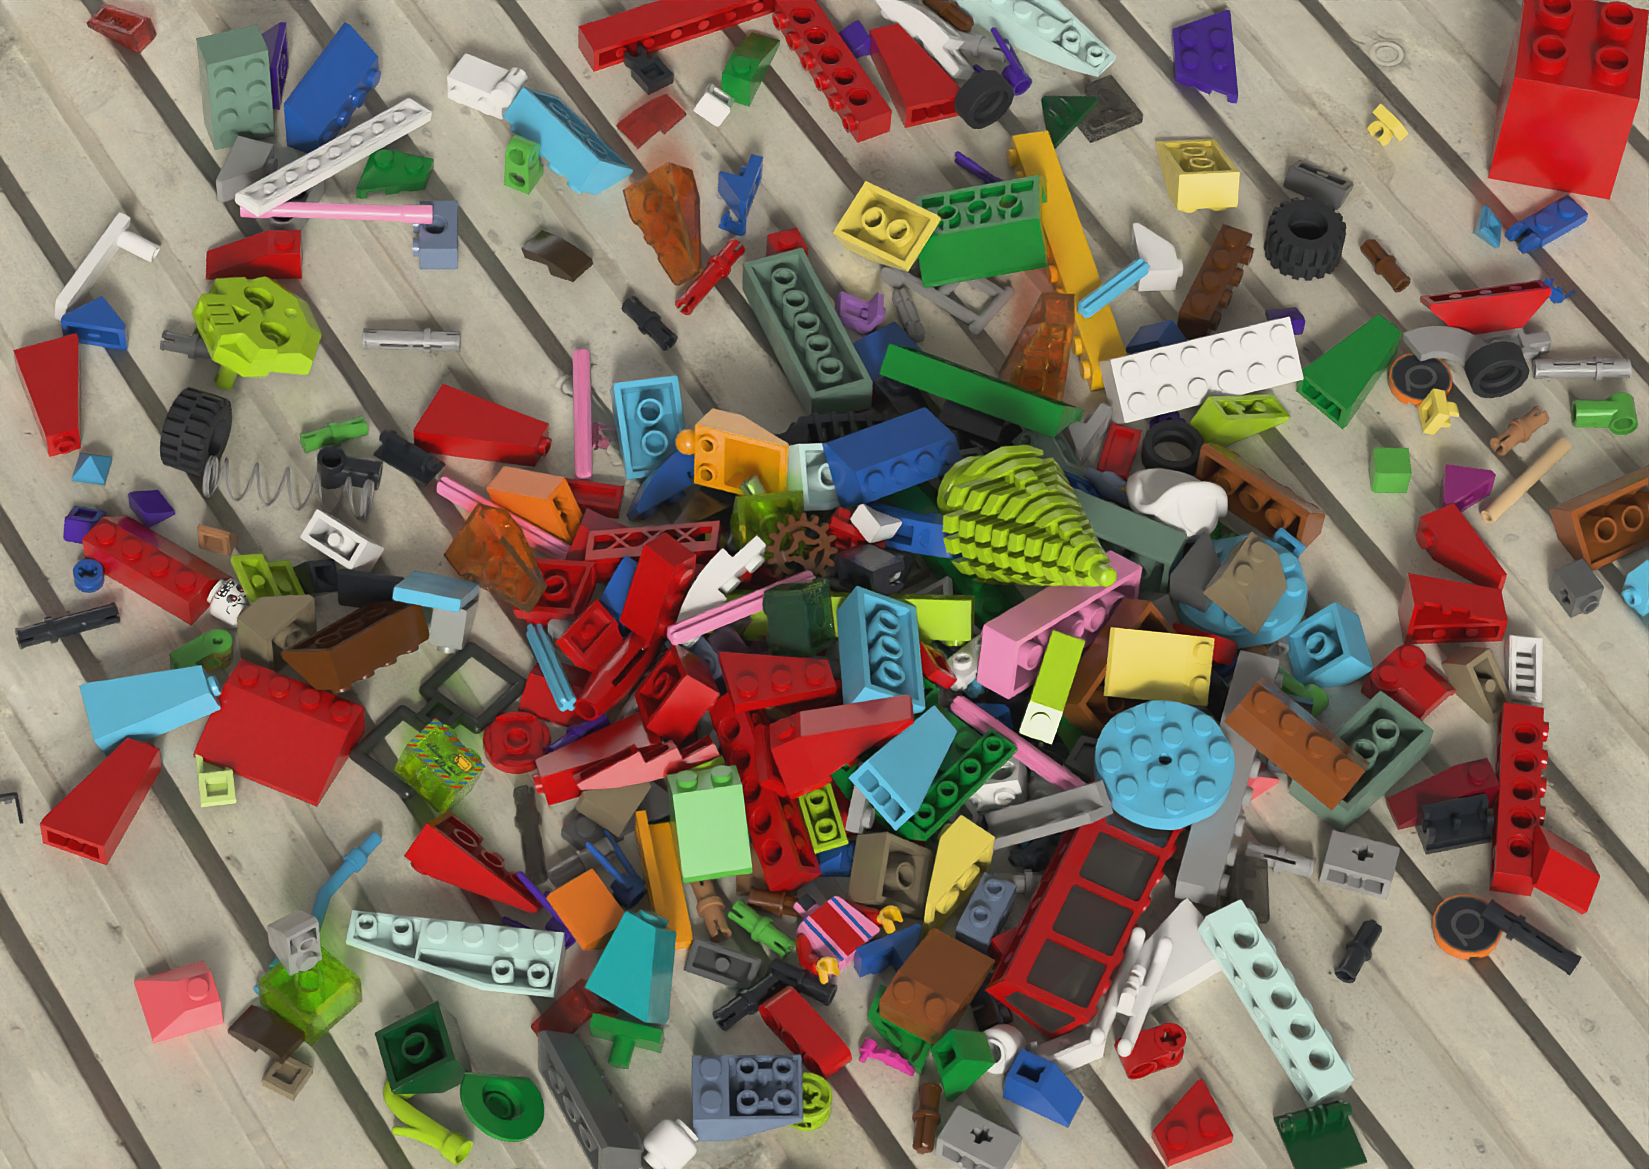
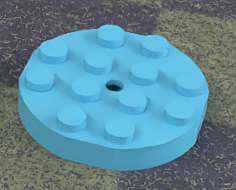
[1175,534,1308,649]
[1093,700,1235,830]

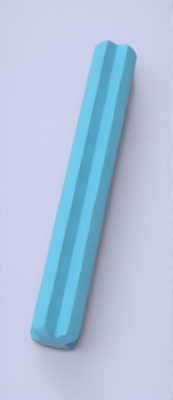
[526,622,577,712]

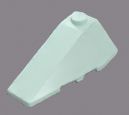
[787,443,840,511]

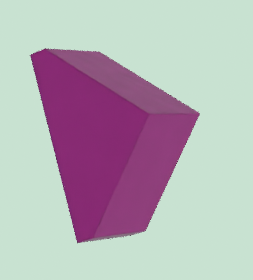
[1439,464,1496,513]

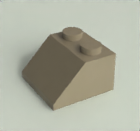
[1203,532,1287,635]
[237,595,317,672]
[846,832,935,920]

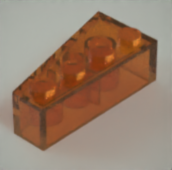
[998,292,1075,402]

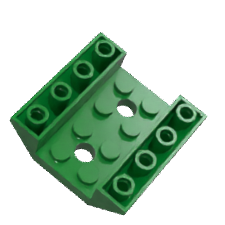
[916,175,1048,288]
[831,677,1018,841]

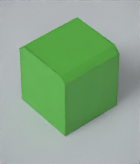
[1368,447,1412,493]

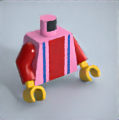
[793,893,903,984]

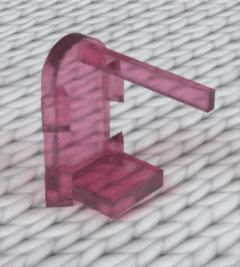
[591,422,616,451]

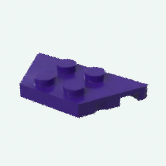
[1171,10,1238,103]

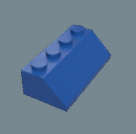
[284,22,381,154]
[822,407,962,508]

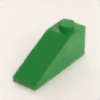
[721,32,780,107]

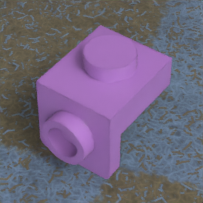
[835,291,886,335]

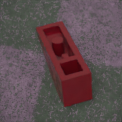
[1385,758,1500,830]

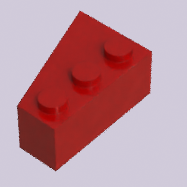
[619,532,696,644]
[1398,573,1508,644]

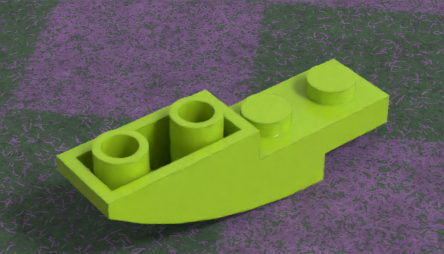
[798,782,849,854]

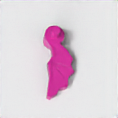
[858,1038,915,1076]

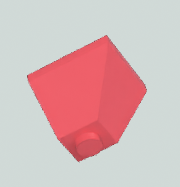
[134,961,223,1043]

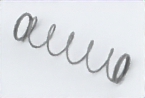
[202,455,374,521]

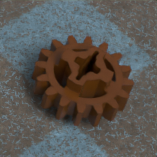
[765,512,838,580]

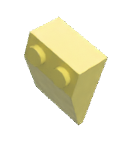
[1156,139,1240,213]
[833,181,941,272]
[1103,627,1214,706]
[921,815,995,940]

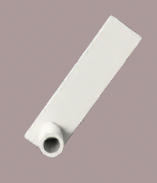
[54,212,160,321]

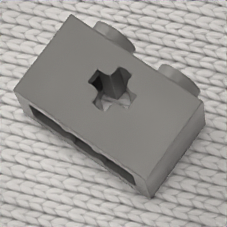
[1319,830,1400,900]
[935,1105,1023,1169]

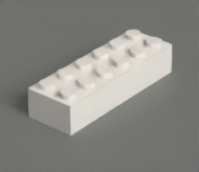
[1099,317,1304,424]

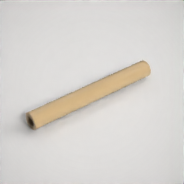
[1481,438,1571,524]

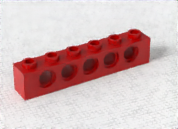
[772,0,892,143]
[709,692,822,893]
[1489,702,1549,897]

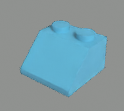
[1287,602,1374,688]

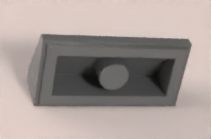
[1283,160,1354,210]
[684,937,764,990]

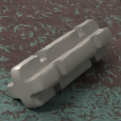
[892,288,925,343]

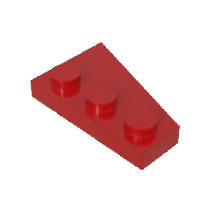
[718,652,836,713]

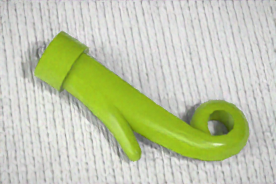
[382,1080,473,1166]

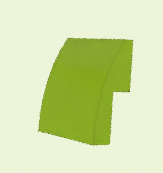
[230,553,305,605]

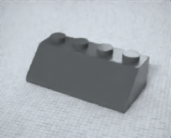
[538,1030,645,1169]

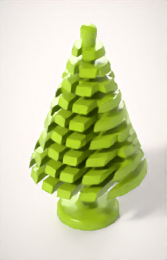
[937,445,1117,587]

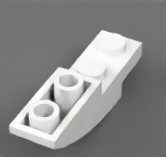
[875,0,975,80]
[676,536,766,649]

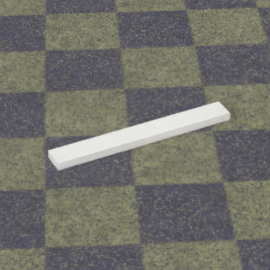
[235,98,432,217]

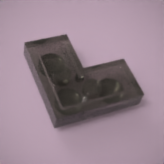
[1077,75,1144,143]

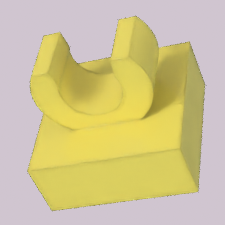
[1367,104,1409,146]
[1418,388,1459,435]

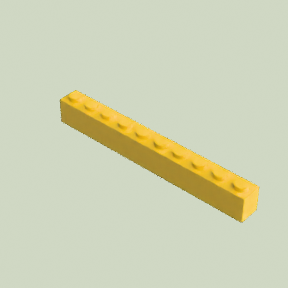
[1006,131,1127,392]

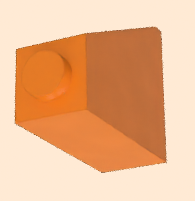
[486,466,583,545]

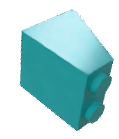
[585,909,676,1025]

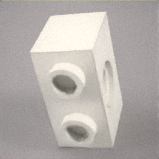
[300,509,385,572]

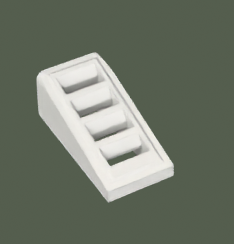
[1505,635,1543,703]

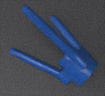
[585,829,647,910]

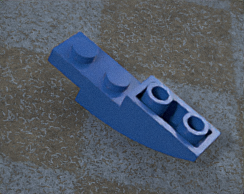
[626,449,695,521]
[865,501,963,559]

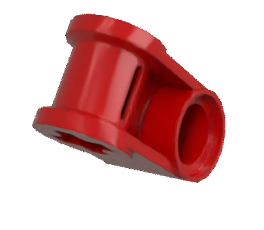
[1114,1022,1187,1080]

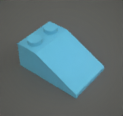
[610,375,686,480]

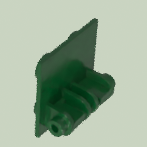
[1273,1099,1367,1169]

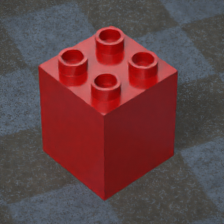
[1488,0,1649,200]

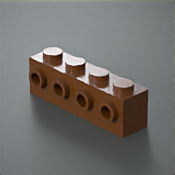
[1177,224,1254,340]

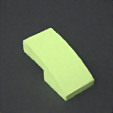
[195,754,236,807]

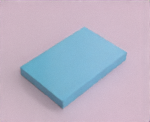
[392,570,480,612]

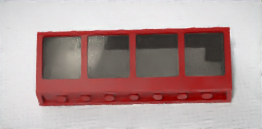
[985,776,1187,1040]

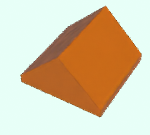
[546,868,625,950]

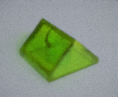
[730,490,806,561]

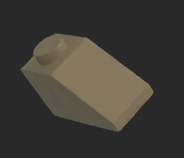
[1441,646,1514,723]

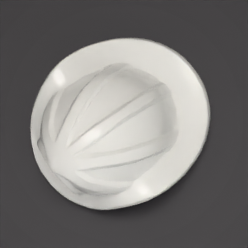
[1126,468,1228,544]

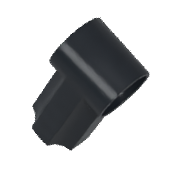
[317,446,383,490]

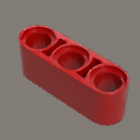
[758,986,852,1080]

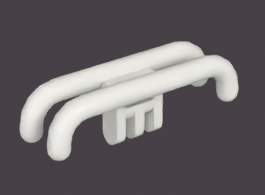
[1090,927,1173,1057]

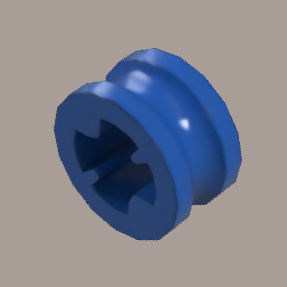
[73,559,105,593]

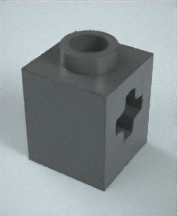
[1549,558,1604,618]

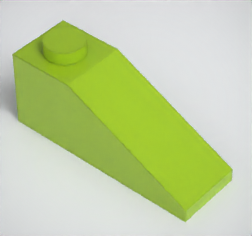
[1189,394,1291,446]
[1019,629,1085,744]

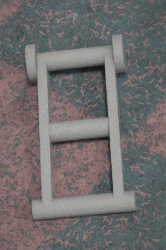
[880,257,1014,335]

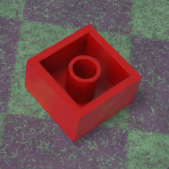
[634,644,720,746]

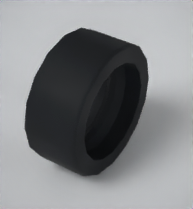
[954,70,1014,129]
[1464,341,1530,398]
[1141,420,1204,476]

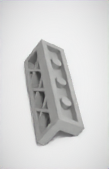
[984,780,1113,850]

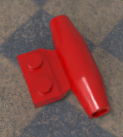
[555,599,665,721]

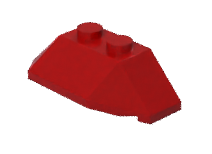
[1420,280,1551,335]

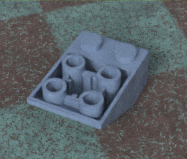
[691,1055,803,1141]

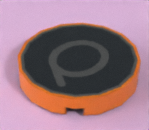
[1388,353,1453,408]
[1431,894,1502,960]

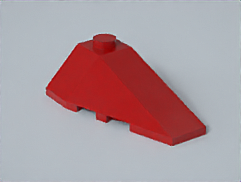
[769,694,914,800]
[404,810,544,914]

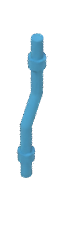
[253,832,382,997]

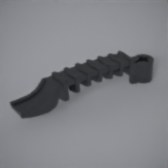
[774,411,966,450]

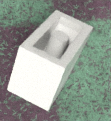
[1129,223,1183,292]

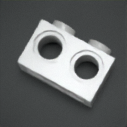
[968,756,1029,811]

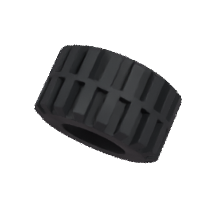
[1264,197,1347,281]
[160,387,232,477]

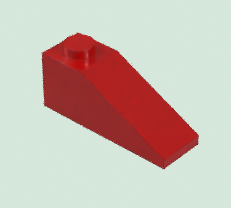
[206,230,303,280]
[1416,503,1507,591]

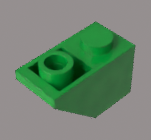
[930,1029,996,1102]

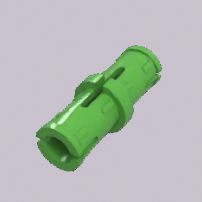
[299,415,369,454]
[728,899,795,959]

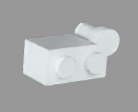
[447,53,528,120]

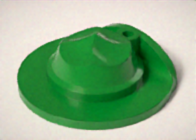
[460,1072,544,1142]

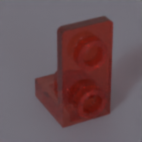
[531,978,619,1037]

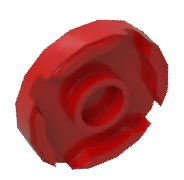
[482,711,551,774]

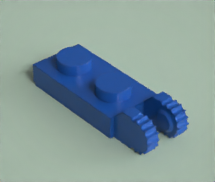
[1505,195,1588,254]

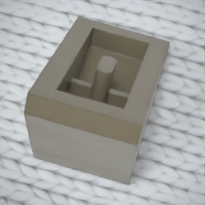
[576,781,651,838]

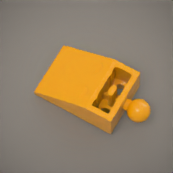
[675,408,789,506]

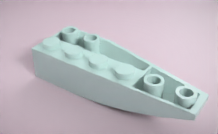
[950,0,1116,77]
[346,910,566,998]

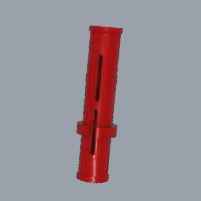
[675,239,745,315]

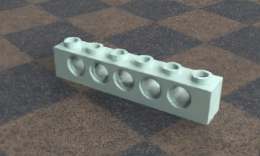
[1197,899,1354,1107]

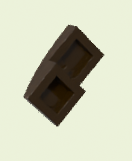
[521,230,594,282]
[227,1005,306,1064]

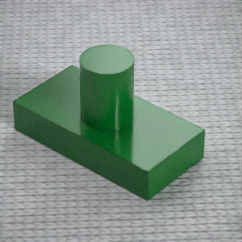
[589,1013,665,1069]

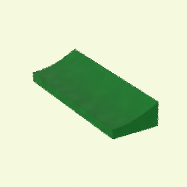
[879,344,1084,438]

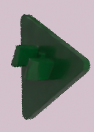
[1041,96,1099,149]

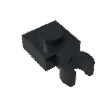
[623,45,674,95]

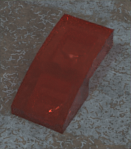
[616,94,687,150]

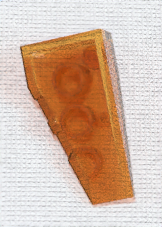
[623,161,702,286]
[444,503,547,613]

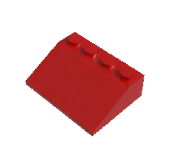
[193,658,365,807]

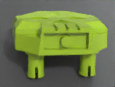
[192,276,322,390]

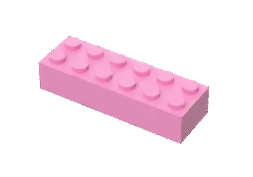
[977,550,1142,699]

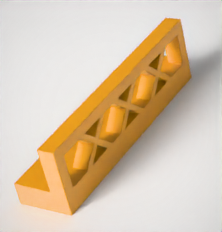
[635,810,693,950]

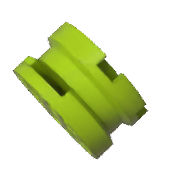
[790,1073,832,1131]

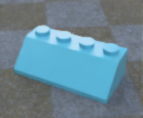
[503,87,634,195]
[836,586,925,714]

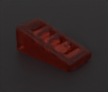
[86,4,157,53]

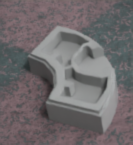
[1403,326,1488,368]

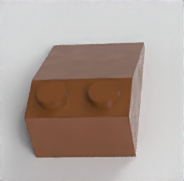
[879,927,995,1045]

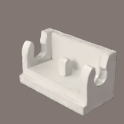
[1027,1019,1107,1073]

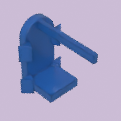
[718,210,747,236]
[1544,277,1576,304]

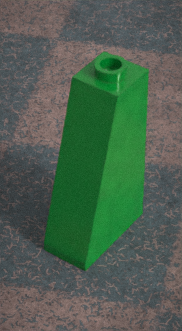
[1296,314,1402,429]

